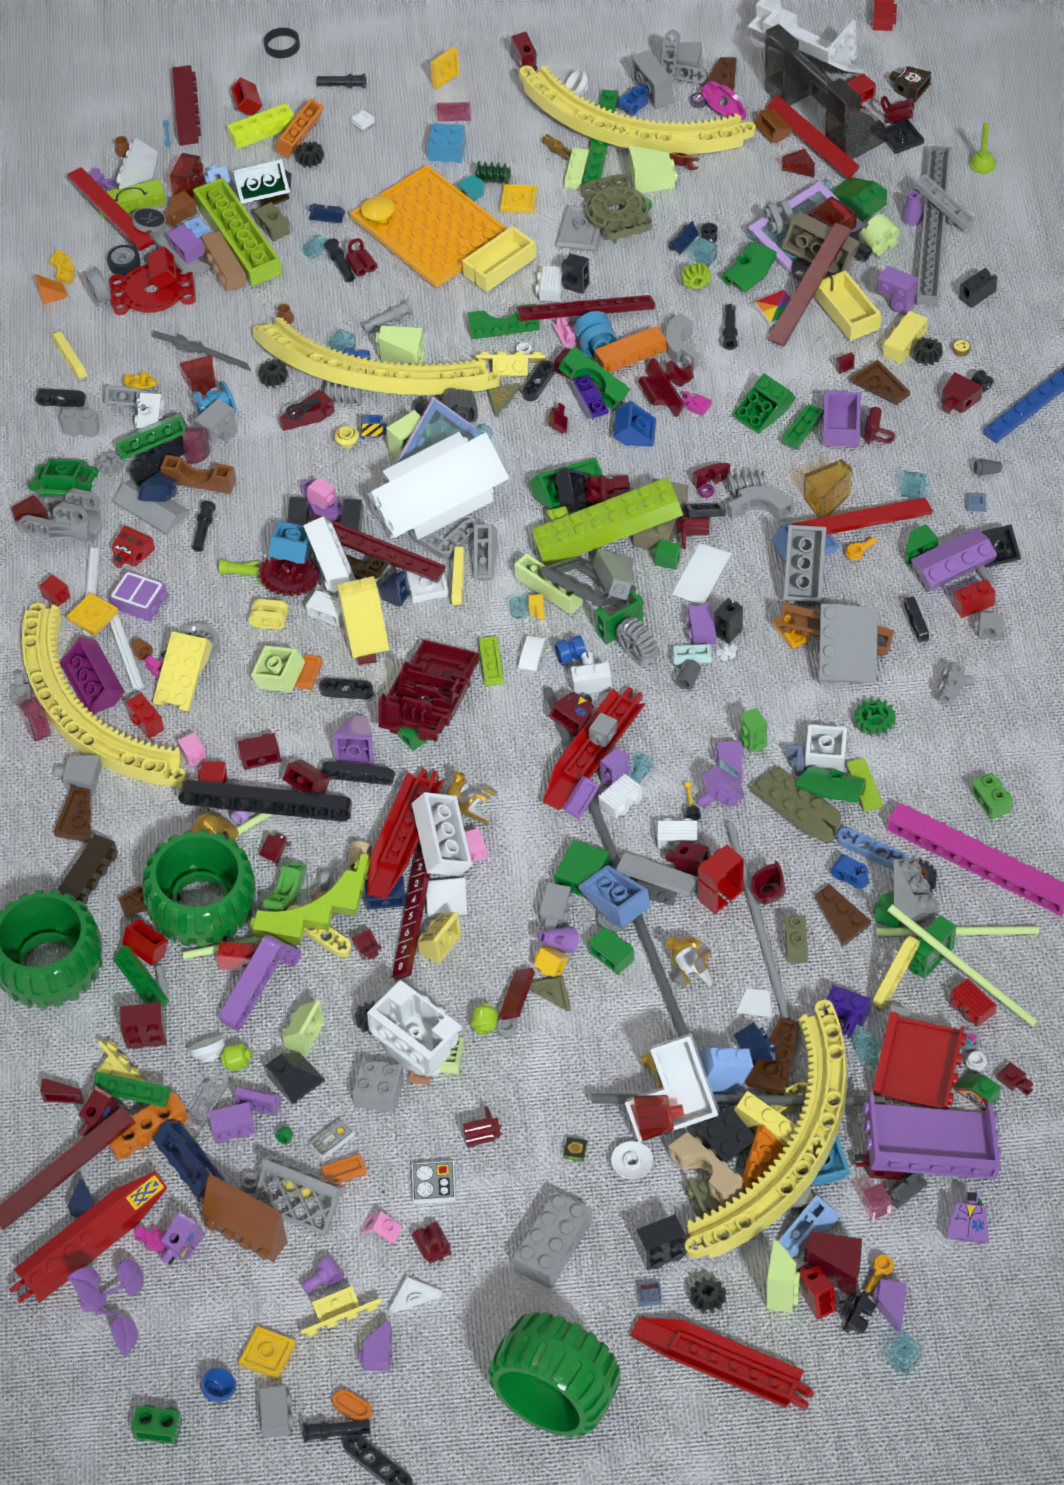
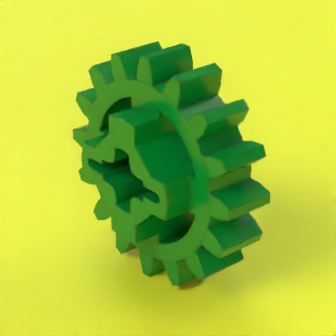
[854,698,896,736]

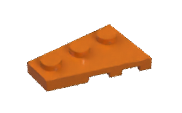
[742,1125,783,1194]

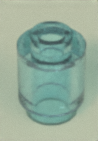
[303,234,327,259]

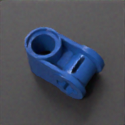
[618,85,648,116]
[830,854,869,889]

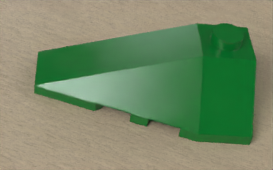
[528,457,603,509]

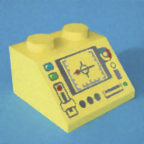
[417,912,461,964]

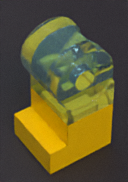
[509,594,545,619]

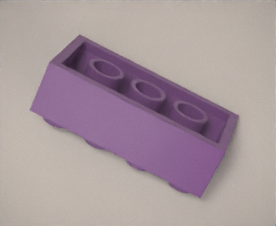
[911,528,997,592]

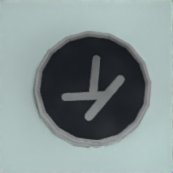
[132,208,166,233]

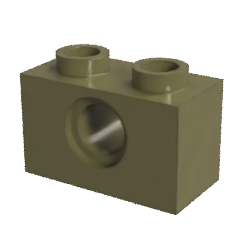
[254,202,290,242]
[785,915,808,963]

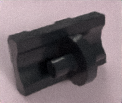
[837,1290,876,1334]

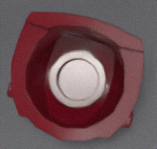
[751,861,786,905]

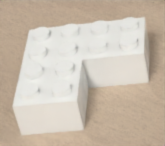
[625,1033,719,1142]

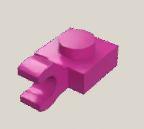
[144,655,164,679]
[133,1226,167,1254]

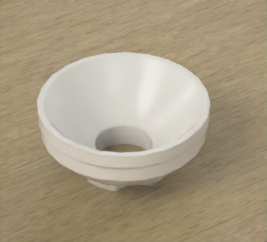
[565,69,588,96]
[188,1036,225,1062]

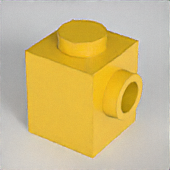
[533,946,569,977]

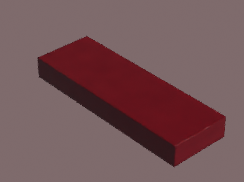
[499,967,535,1020]

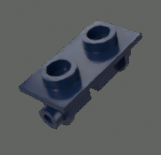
[309,203,345,223]
[668,221,699,255]

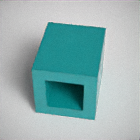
[457,174,484,201]

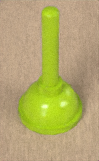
[969,123,996,174]

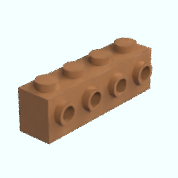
[201,231,246,291]

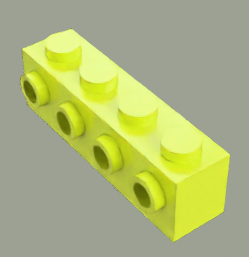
[227,103,295,149]

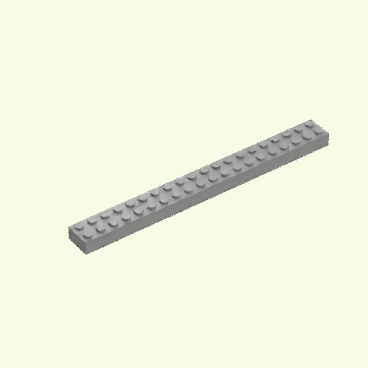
[916,146,951,305]

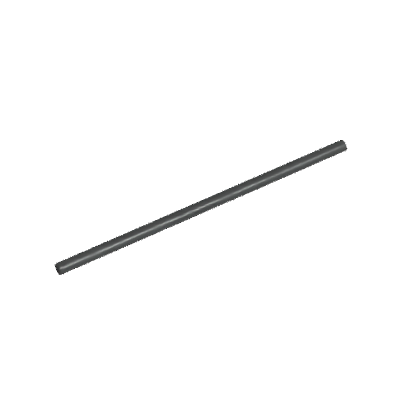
[592,1093,885,1106]

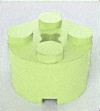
[860,214,900,256]

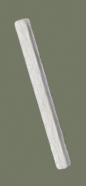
[82,547,99,636]
[109,614,143,691]

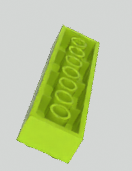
[193,177,282,286]
[531,477,683,566]

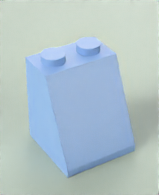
[698,1048,753,1093]

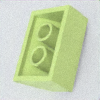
[767,1240,800,1313]

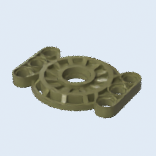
[582,174,652,240]

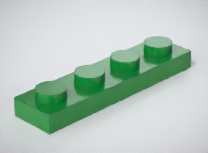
[113,946,169,1009]
[92,1072,171,1108]

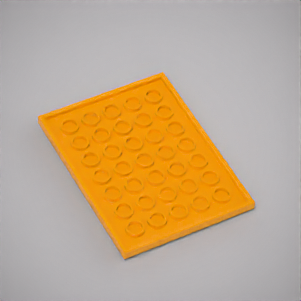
[350,165,508,288]

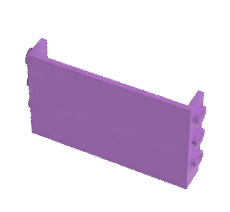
[862,1094,1001,1179]

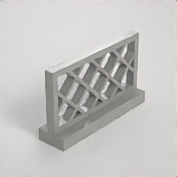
[253,1157,345,1236]

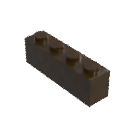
[57,834,118,905]

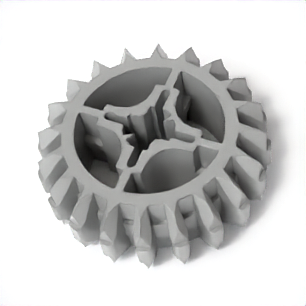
[616,617,659,666]

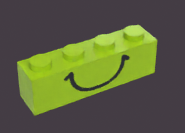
[99,179,166,219]

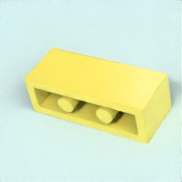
[882,311,928,364]
[734,1091,797,1147]

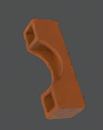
[146,191,197,235]
[160,455,236,494]

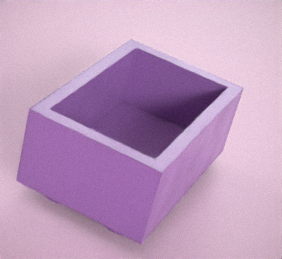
[823,391,861,447]

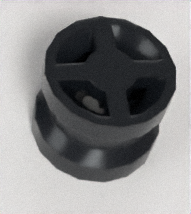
[701,223,718,244]
[971,370,994,392]

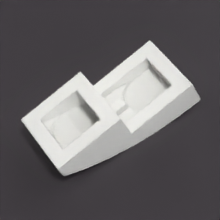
[518,636,546,673]

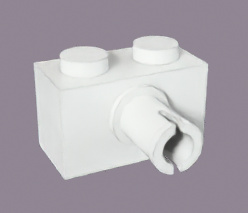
[135,393,165,430]
[571,652,612,695]

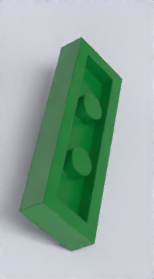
[782,403,824,449]

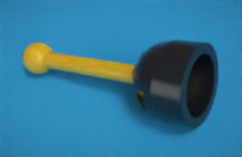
[684,781,701,821]

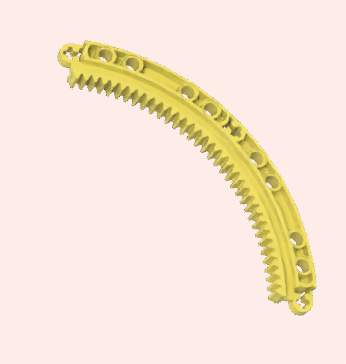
[519,66,756,154]
[253,317,500,395]
[22,603,187,787]
[685,1000,847,1259]

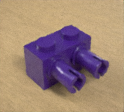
[825,985,871,1037]

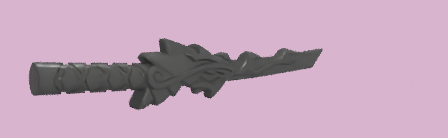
[152,330,251,371]

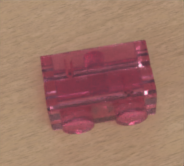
[19,697,51,742]

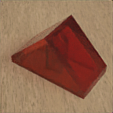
[782,148,815,178]
[11,495,49,522]

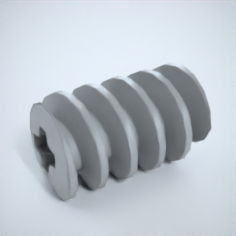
[325,381,363,404]
[727,469,765,496]

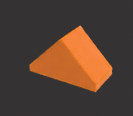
[34,274,68,305]

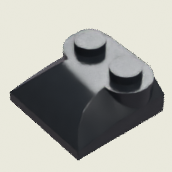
[555,468,590,508]
[981,524,1022,568]

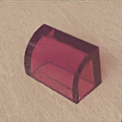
[437,102,471,121]
[183,427,210,464]

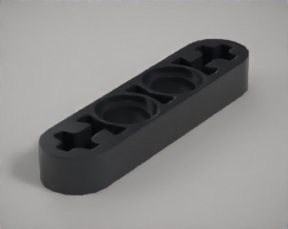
[321,761,395,785]
[343,1434,413,1485]

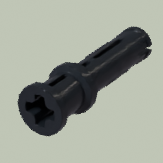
[317,73,367,88]
[324,238,355,283]
[722,304,738,350]
[192,501,216,552]
[303,1420,370,1443]

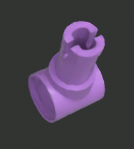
[300,1257,344,1295]

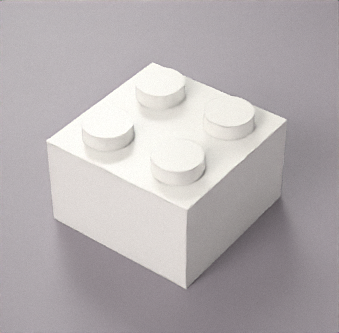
[805,725,847,772]

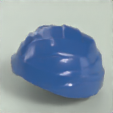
[201,1368,236,1402]

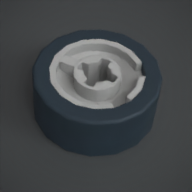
[107,245,141,276]

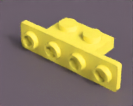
[475,352,546,377]
[96,1040,149,1099]
[299,1286,382,1337]

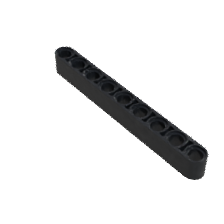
[178,780,352,822]

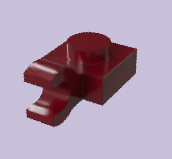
[669,152,699,170]
[549,402,568,434]
[996,1062,1033,1096]

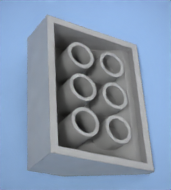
[819,604,878,683]

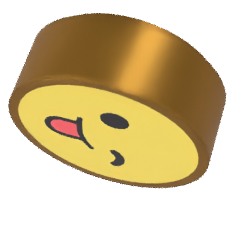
[953,339,971,356]

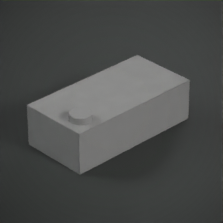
[784,525,827,603]

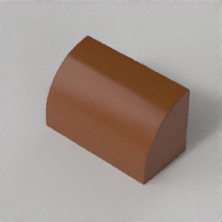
[754,110,793,143]

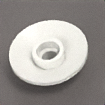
[611,1141,653,1179]

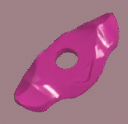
[701,81,747,120]

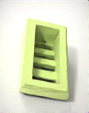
[440,1037,465,1074]

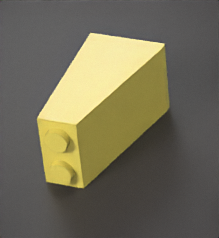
[337,576,389,658]

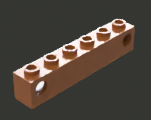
[778,603,894,656]

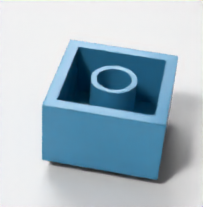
[427,123,466,163]
[269,521,312,564]

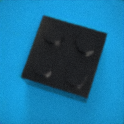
[694,1106,755,1164]
[636,1214,686,1271]

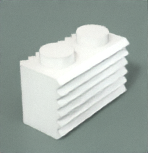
[536,265,563,301]
[306,590,343,627]
[599,774,643,819]
[658,818,697,850]

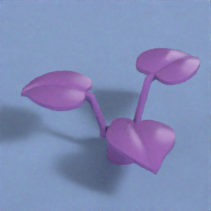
[67,1259,144,1356]

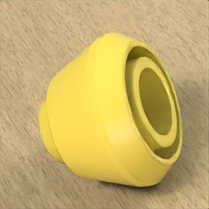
[335,426,359,449]

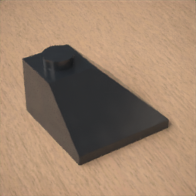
[265,1052,325,1105]

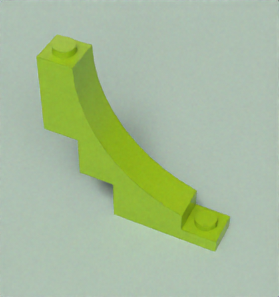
[250,854,370,945]

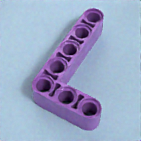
[219,935,301,1031]

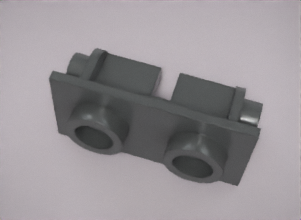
[637,880,678,906]
[883,1173,928,1209]

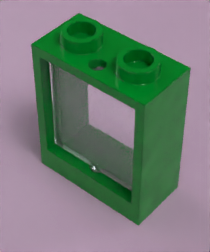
[909,915,956,979]

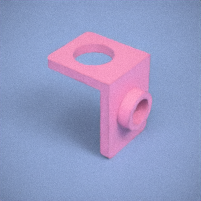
[361,1211,402,1244]

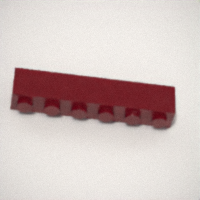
[172,65,201,146]

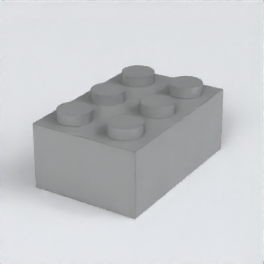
[631,49,674,110]

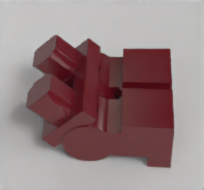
[585,474,630,506]

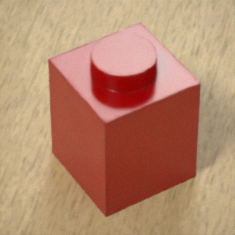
[39,575,70,607]

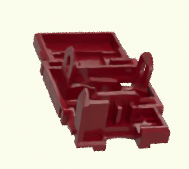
[378,639,480,742]

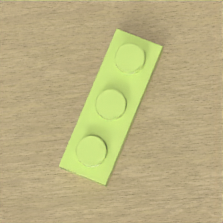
[564,148,589,189]

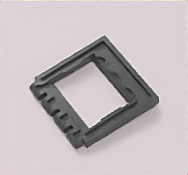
[540,556,636,607]

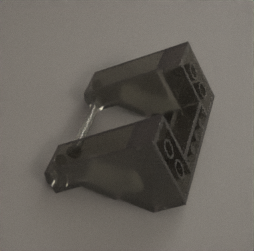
[765,24,886,159]

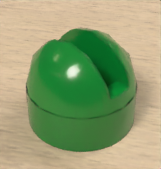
[275,1126,293,1145]

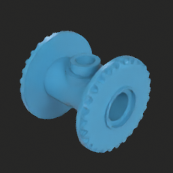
[192,381,236,415]

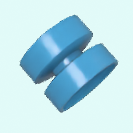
[574,311,618,359]

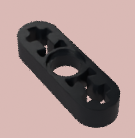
[523,360,555,402]
[35,389,86,407]
[903,596,929,643]
[319,678,374,700]

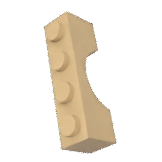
[668,1132,744,1207]

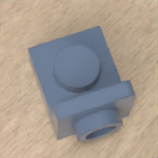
[786,745,806,776]

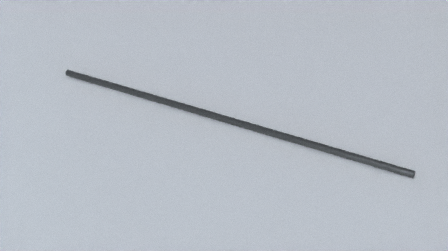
[543,687,721,1120]

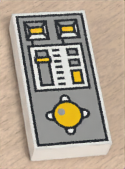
[309,1119,355,1160]

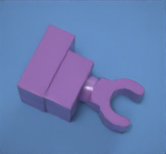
[89,167,116,191]

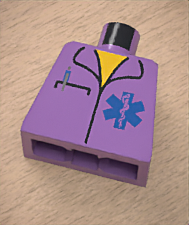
[947,1192,989,1244]
[160,1212,205,1266]

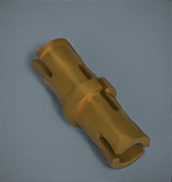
[542,134,572,160]

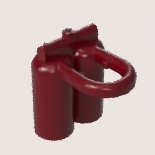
[881,96,915,124]
[345,238,378,277]
[864,407,895,444]
[676,517,710,549]
[462,1106,502,1148]
[412,1222,452,1264]

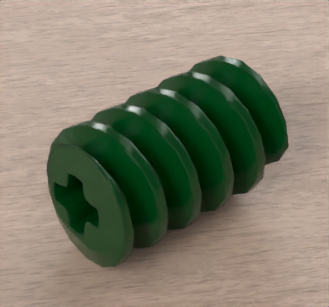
[475,161,511,184]

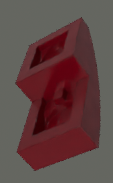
[693,462,730,488]

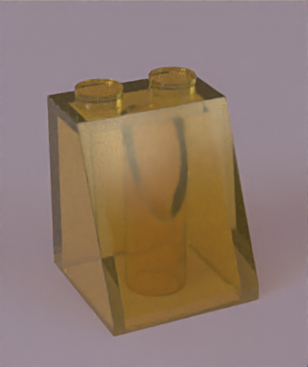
[804,459,853,518]

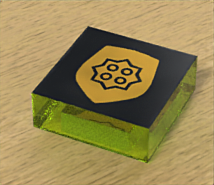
[563,1137,588,1162]

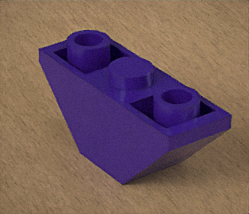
[573,375,609,419]

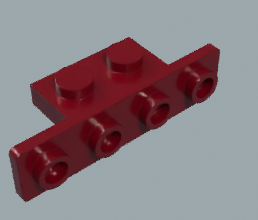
[638,358,685,417]

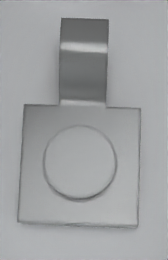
[11,671,32,706]

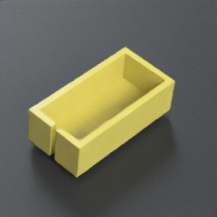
[462,226,537,292]
[815,270,881,341]

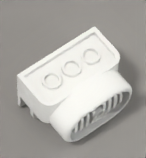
[367,980,462,1077]

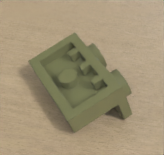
[685,1177,725,1219]

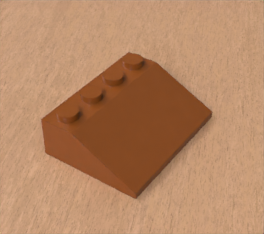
[201,1174,288,1262]

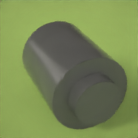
[675,660,701,690]

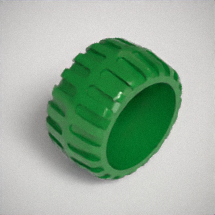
[142,829,256,947]
[0,890,103,1009]
[488,1312,621,1437]

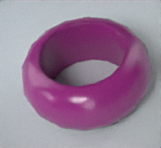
[698,484,714,498]

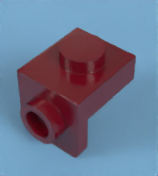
[666,360,694,387]
[259,833,291,863]
[351,929,382,960]

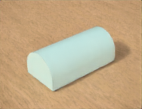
[673,644,712,665]

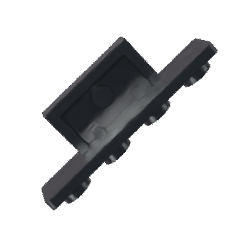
[129,435,189,485]

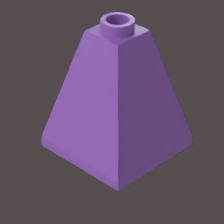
[333,715,374,766]

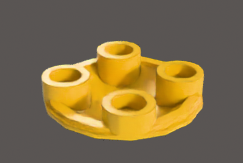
[361,197,395,223]
[123,372,158,389]

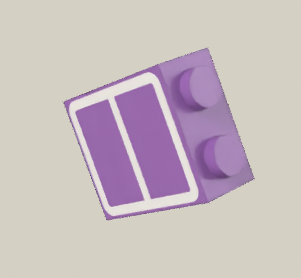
[109,571,168,621]

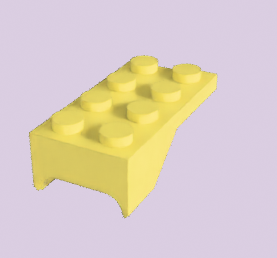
[153,632,213,712]

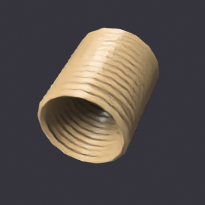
[349,841,372,871]

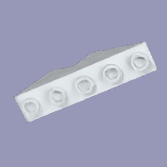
[117,138,158,189]

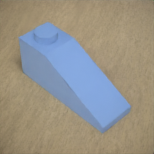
[779,1195,841,1257]

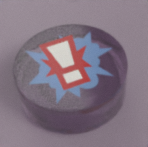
[690,92,706,108]

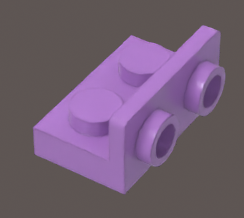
[234,1087,282,1116]

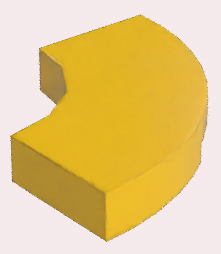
[49,249,75,285]

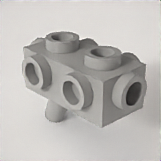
[937,661,975,705]

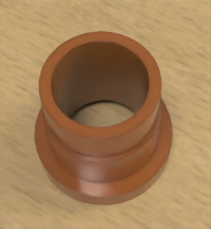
[115,136,130,157]
[277,304,294,324]
[131,638,153,660]

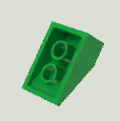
[831,177,887,222]

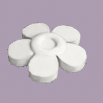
[716,643,737,661]

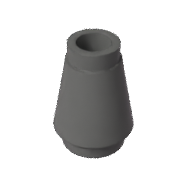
[973,458,1002,476]

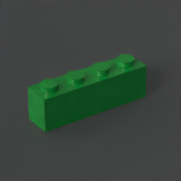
[115,412,188,460]

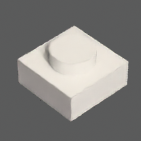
[351,110,374,130]

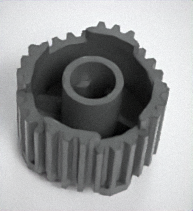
[441,388,478,429]

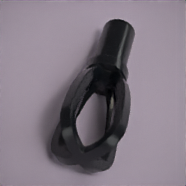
[286,397,321,421]

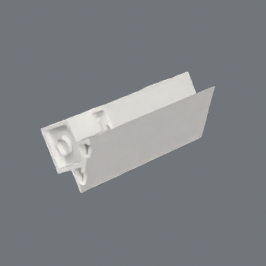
[748,0,864,73]
[367,432,510,540]

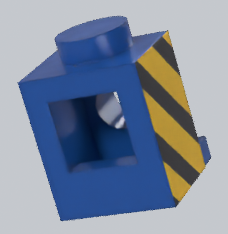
[361,415,387,439]

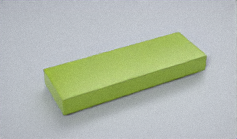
[479,636,504,686]
[846,758,883,812]

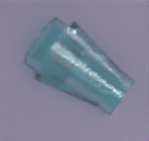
[631,753,654,783]

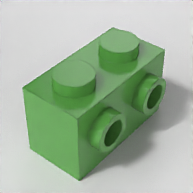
[739,707,767,753]
[971,772,1013,820]

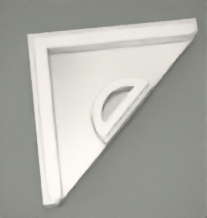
[389,1276,443,1314]

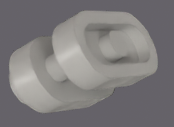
[763,199,795,235]

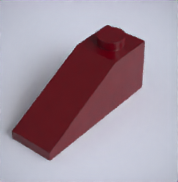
[279,389,335,431]

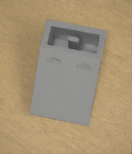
[894,859,940,924]

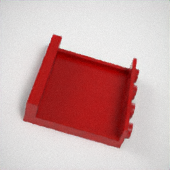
[873,1011,967,1110]

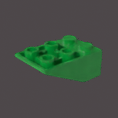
[732,373,796,434]

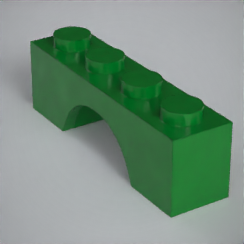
[468,303,540,340]
[558,346,630,411]

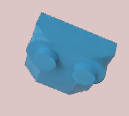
[805,1136,850,1185]

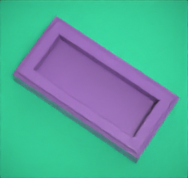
[563,776,600,820]

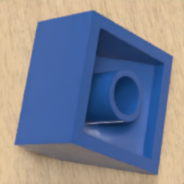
[613,401,656,447]

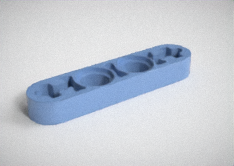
[837,828,908,870]

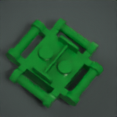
[28,458,99,497]

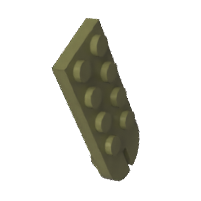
[750,765,841,842]

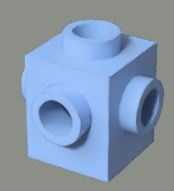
[204,165,231,184]
[184,217,210,239]

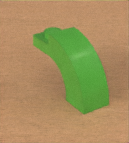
[263,860,307,912]

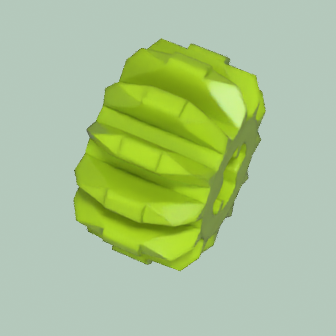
[682,261,711,291]

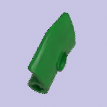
[721,242,777,293]
[795,765,866,803]

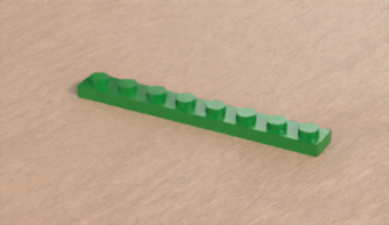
[583,90,619,184]

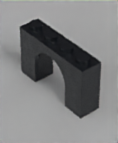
[287,497,364,548]

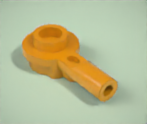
[845,537,877,561]
[864,1255,894,1294]

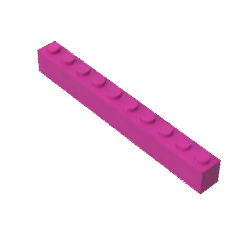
[887,803,1064,916]

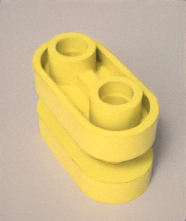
[248,598,289,630]

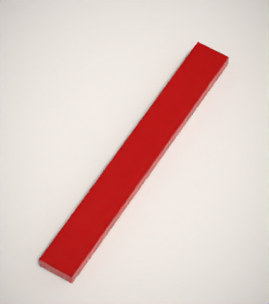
[766,95,861,180]
[67,167,154,251]
[792,498,933,535]

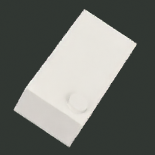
[303,516,356,596]
[412,792,472,876]

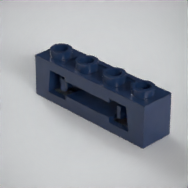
[152,1121,224,1197]

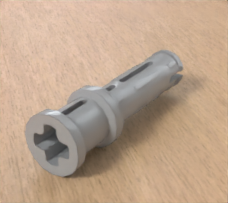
[361,300,413,333]

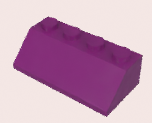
[60,637,125,714]

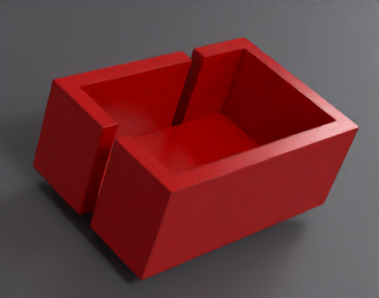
[698,844,744,915]

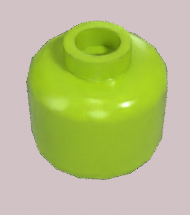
[470,1003,498,1035]
[221,1043,253,1071]

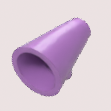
[901,189,924,225]
[538,926,579,953]

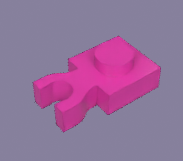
[681,390,712,416]

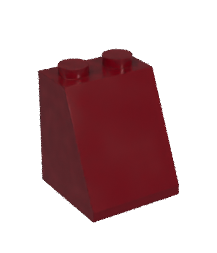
[803,1231,862,1297]

